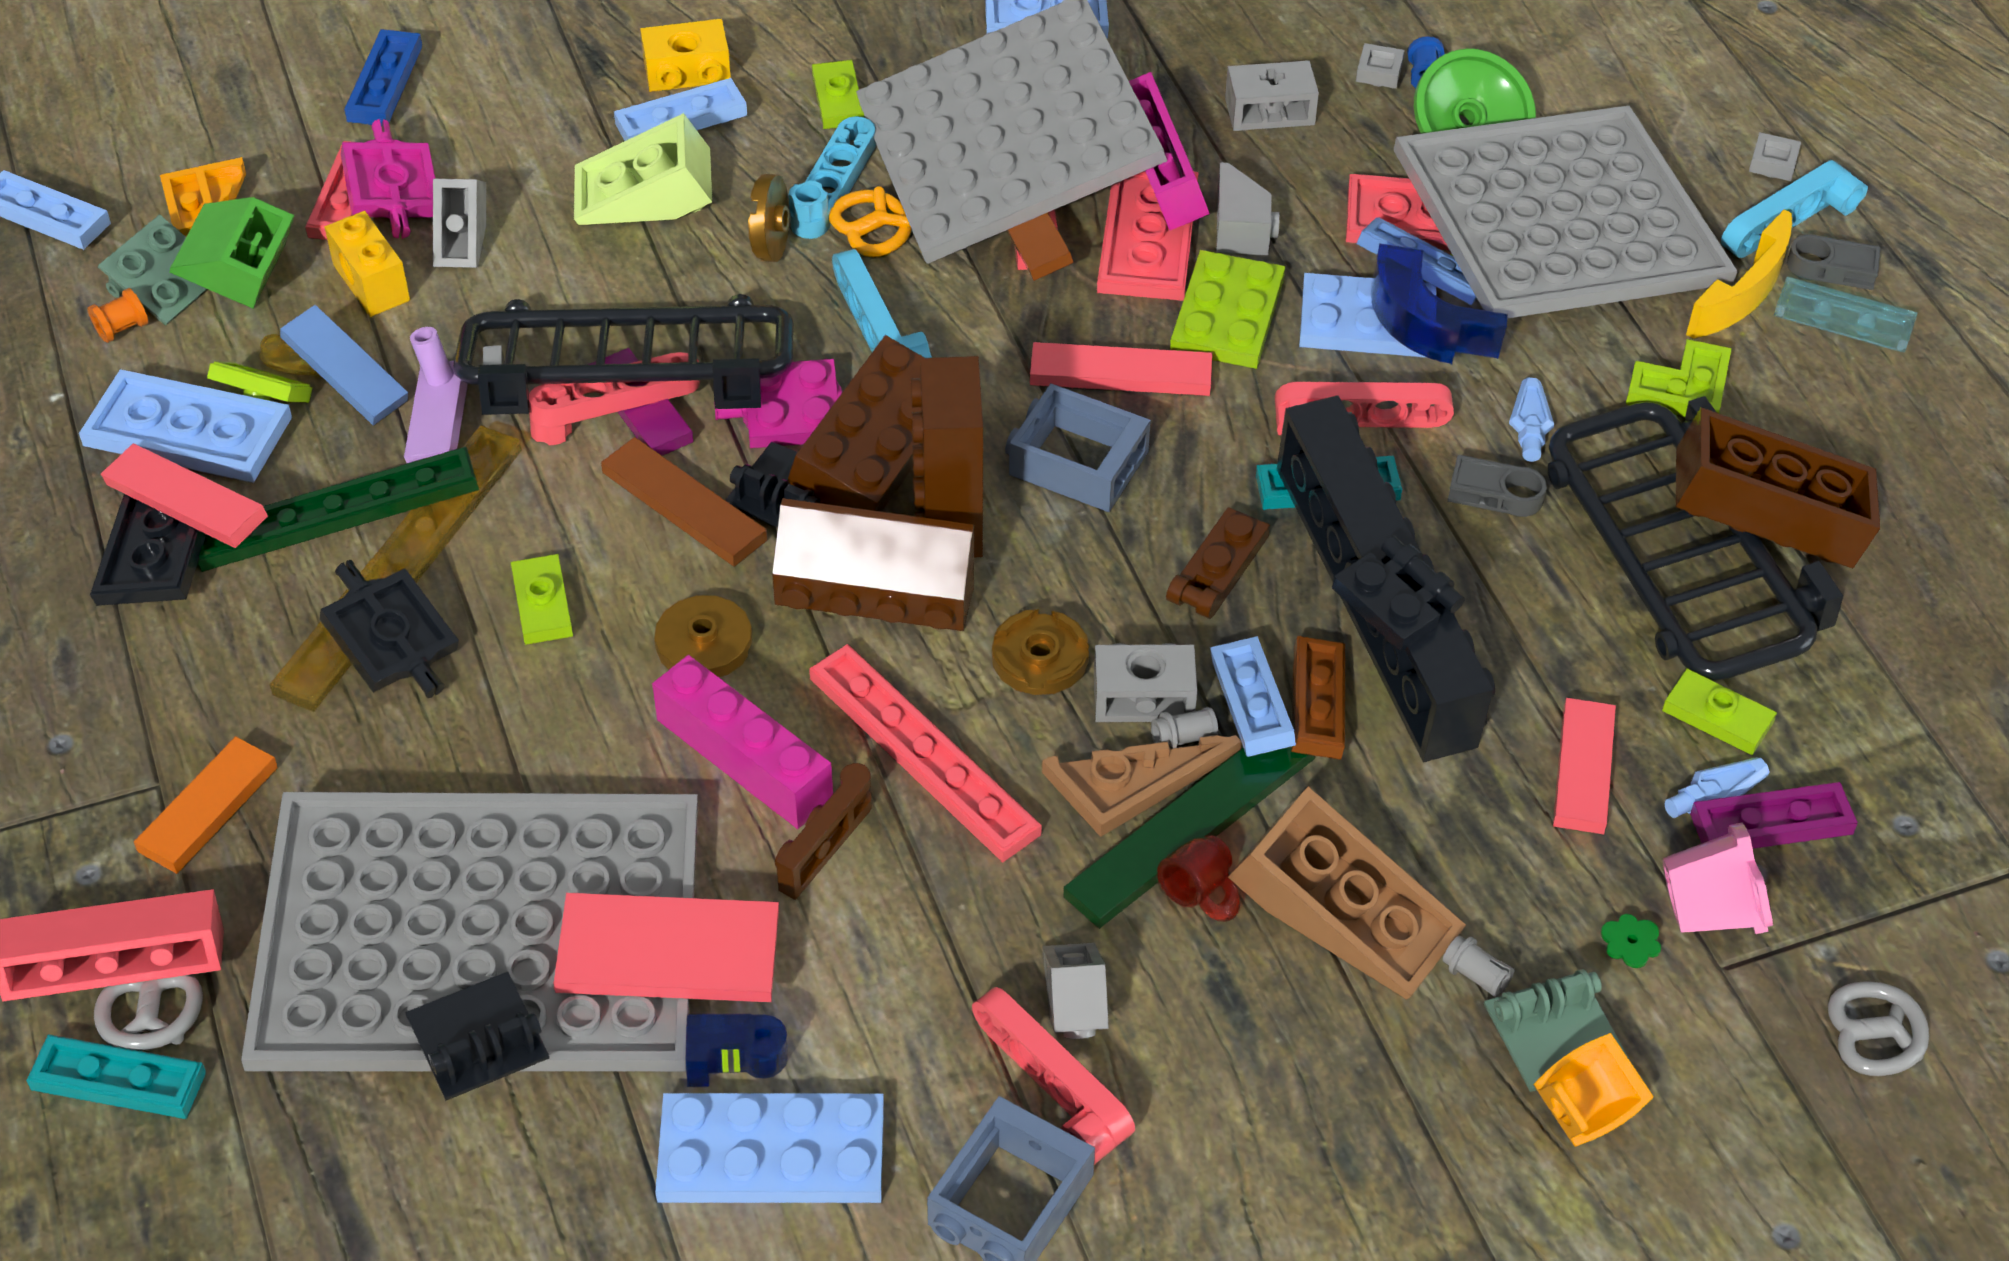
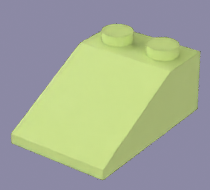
[574,113,712,225]

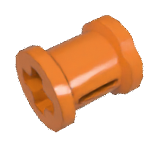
[87,288,148,343]

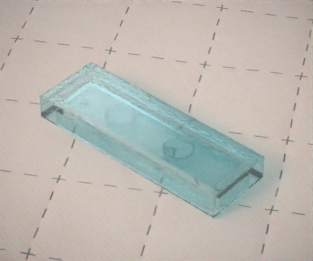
[1774,276,1918,353]

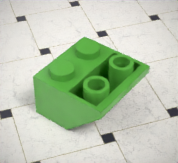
[169,197,295,309]

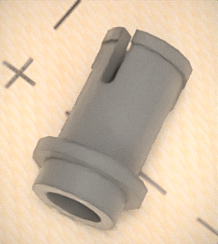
[1151,707,1218,749]
[1443,935,1515,997]

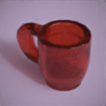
[1157,835,1241,922]

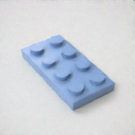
[79,369,292,483]
[655,1093,884,1203]

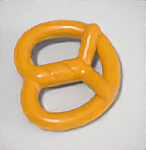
[829,186,912,258]

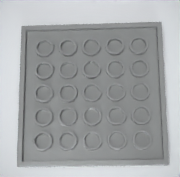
[856,0,1167,264]
[1393,105,1737,321]

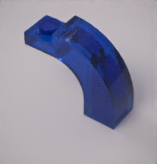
[1371,243,1508,364]

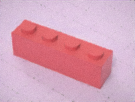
[0,889,224,1002]

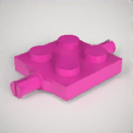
[341,119,435,239]
[714,359,842,448]

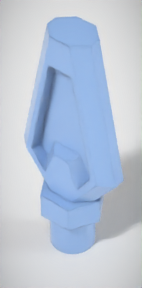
[1509,377,1554,462]
[1664,757,1769,818]

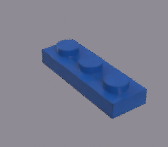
[344,29,423,126]

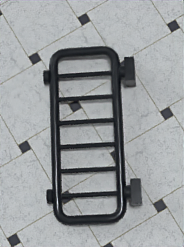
[453,294,794,415]
[1548,396,1843,681]

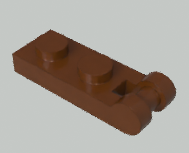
[1166,507,1270,619]
[775,763,872,900]

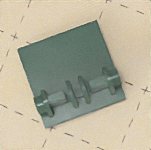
[98,214,208,326]
[1484,969,1629,1092]

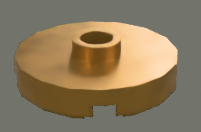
[748,174,790,262]
[654,595,752,677]
[992,609,1089,695]

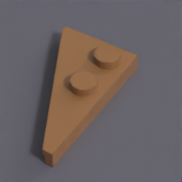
[1042,735,1242,837]

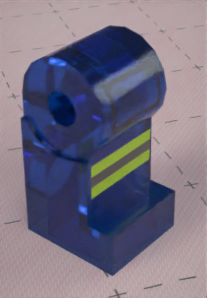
[686,1014,788,1087]

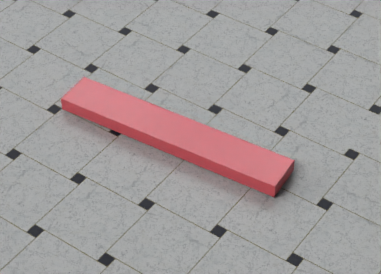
[809,644,1042,863]

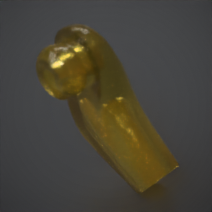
[259,334,318,375]

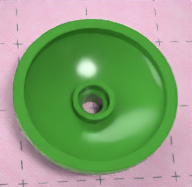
[1414,49,1536,134]

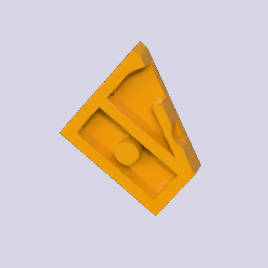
[160,157,246,237]

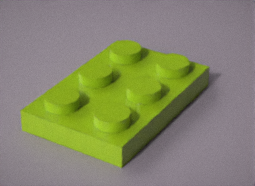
[1170,250,1286,369]

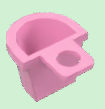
[1662,823,1773,934]

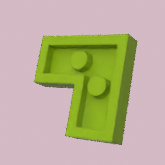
[1626,339,1732,417]

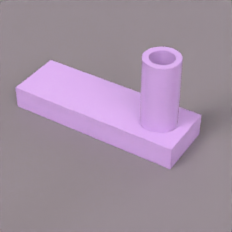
[404,327,468,464]

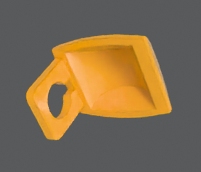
[1533,1033,1654,1147]

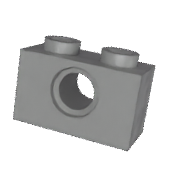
[1094,643,1197,722]

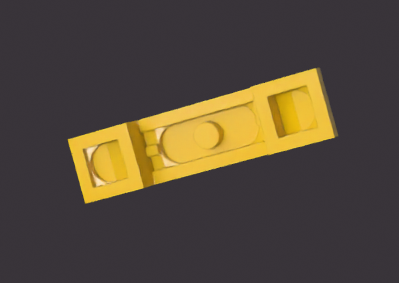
[1686,209,1792,339]

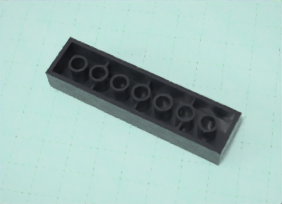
[1276,395,1495,763]

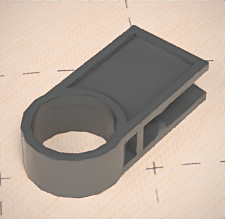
[1787,234,1880,290]
[1447,455,1547,517]

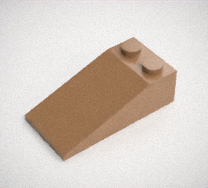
[1228,786,1466,1000]

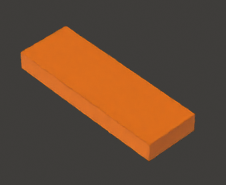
[134,736,278,874]

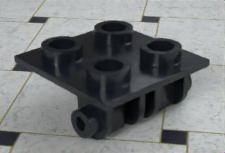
[725,441,820,527]
[405,972,550,1101]

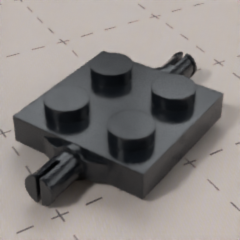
[319,560,459,698]

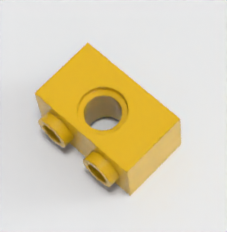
[640,19,731,92]
[324,211,410,317]

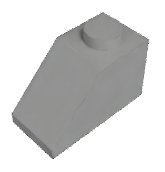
[1216,162,1279,255]
[433,179,486,268]
[1042,942,1109,1039]

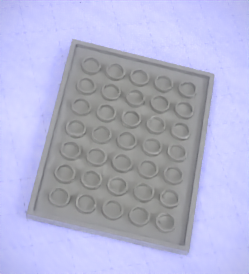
[241,792,698,1072]

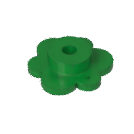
[1601,914,1661,968]

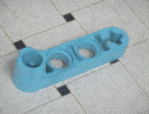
[789,116,876,239]
[1721,160,1868,258]
[832,249,932,358]

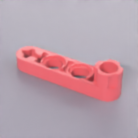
[529,352,700,445]
[1274,382,1454,435]
[972,987,1135,1165]

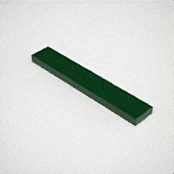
[198,447,479,572]
[1063,747,1315,929]

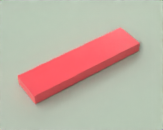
[1030,342,1212,396]
[101,443,268,548]

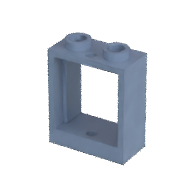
[1005,383,1151,512]
[927,1096,1095,1261]

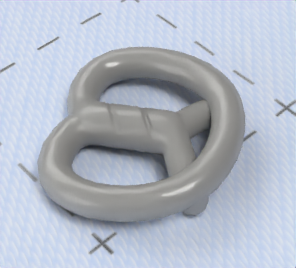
[94,975,203,1051]
[1827,981,1929,1076]

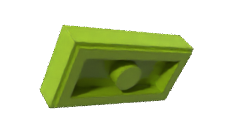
[812,60,864,129]
[207,361,313,403]
[511,554,573,645]
[1662,669,1777,755]

